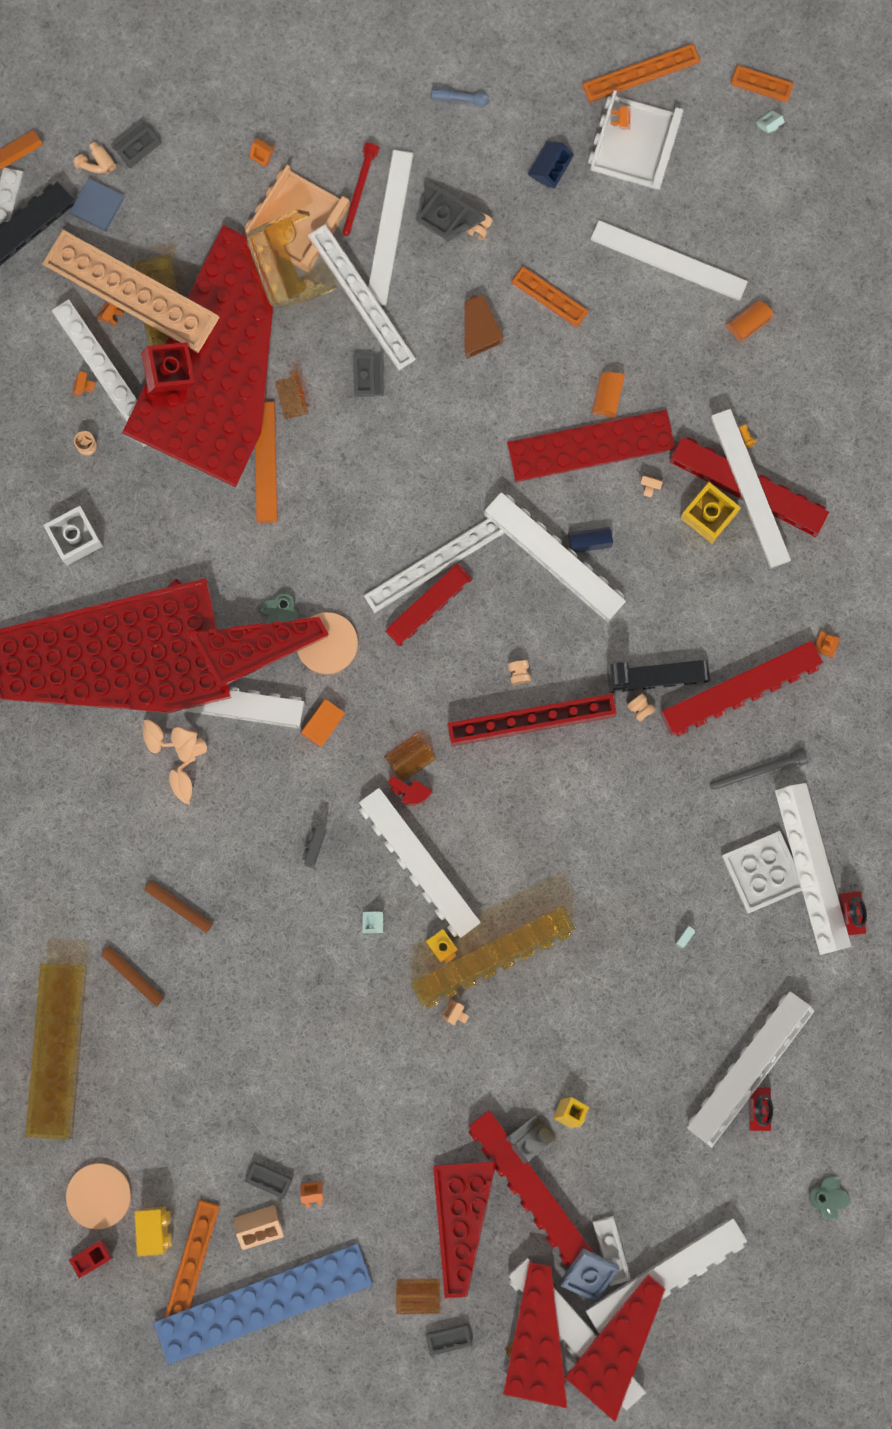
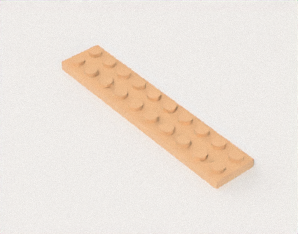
[42,230,220,353]

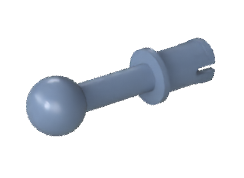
[430,86,488,107]

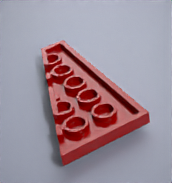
[189,617,329,689]
[433,1161,497,1298]
[503,1261,568,1409]
[564,1274,666,1423]

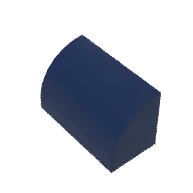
[528,141,574,188]
[568,527,613,553]

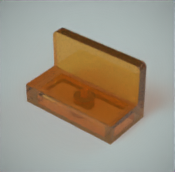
[275,371,309,420]
[384,733,436,782]
[396,1279,440,1314]

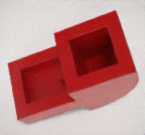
[388,775,433,806]
[69,1239,114,1279]

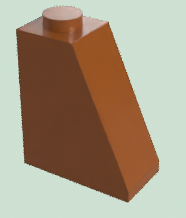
[465,295,504,359]

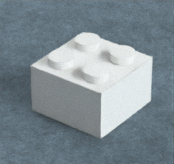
[43,506,103,566]

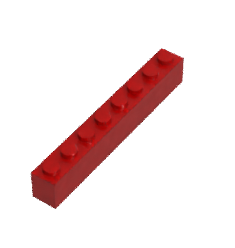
[669,436,830,538]
[660,641,823,737]
[447,693,617,747]
[468,1110,594,1266]

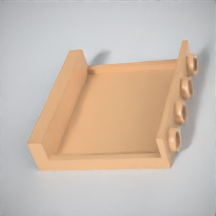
[245,165,350,273]

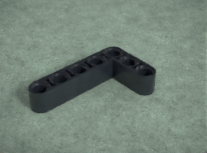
[607,660,711,693]

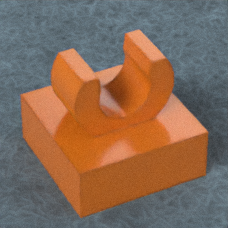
[610,106,631,129]
[249,138,275,168]
[96,301,123,325]
[72,371,95,396]
[815,631,840,658]
[300,1181,323,1208]

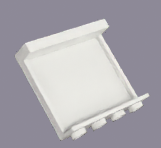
[588,90,683,190]

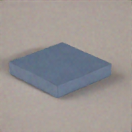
[70,178,125,232]
[559,1249,620,1302]

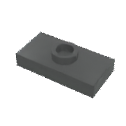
[245,1161,293,1199]
[425,1323,473,1356]

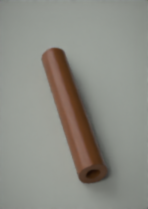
[144,880,214,933]
[101,946,165,1007]

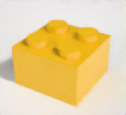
[680,482,741,544]
[135,1206,172,1256]

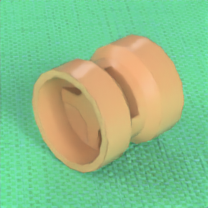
[466,212,493,240]
[74,431,97,455]
[508,660,531,685]
[627,694,656,723]

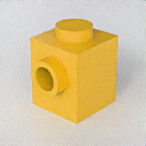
[426,929,458,963]
[553,1097,589,1129]

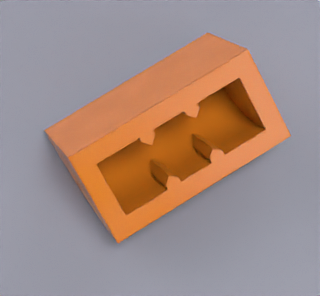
[725,300,774,343]
[591,372,625,418]
[300,699,346,747]

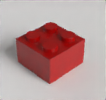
[141,342,195,393]

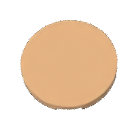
[297,612,358,675]
[66,1163,131,1229]

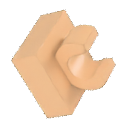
[641,474,663,497]
[441,999,469,1025]

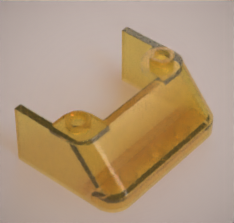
[247,209,337,308]

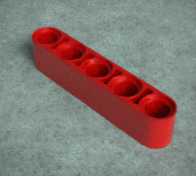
[385,563,473,647]

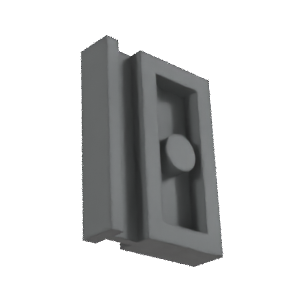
[111,120,161,168]
[353,354,384,397]
[302,824,327,869]
[506,1114,556,1164]

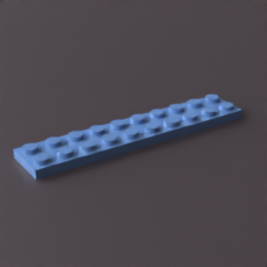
[154,1243,373,1365]

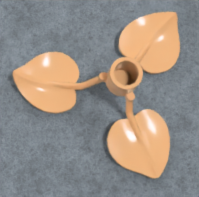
[143,719,207,805]

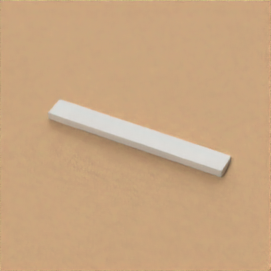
[368,150,413,307]
[591,221,748,301]
[308,224,416,371]
[710,409,791,569]
[364,519,504,613]

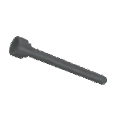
[710,748,808,790]

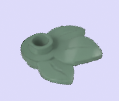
[260,593,299,624]
[809,1176,851,1220]

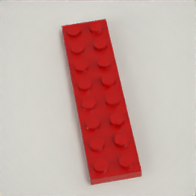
[507,410,676,482]

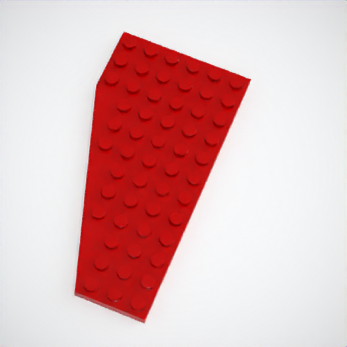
[122,225,278,488]
[0,578,232,713]

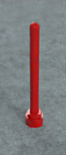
[342,142,380,236]

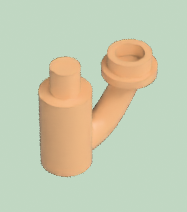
[73,142,117,174]

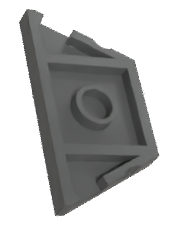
[416,179,486,242]

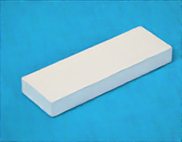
[592,1216,631,1286]

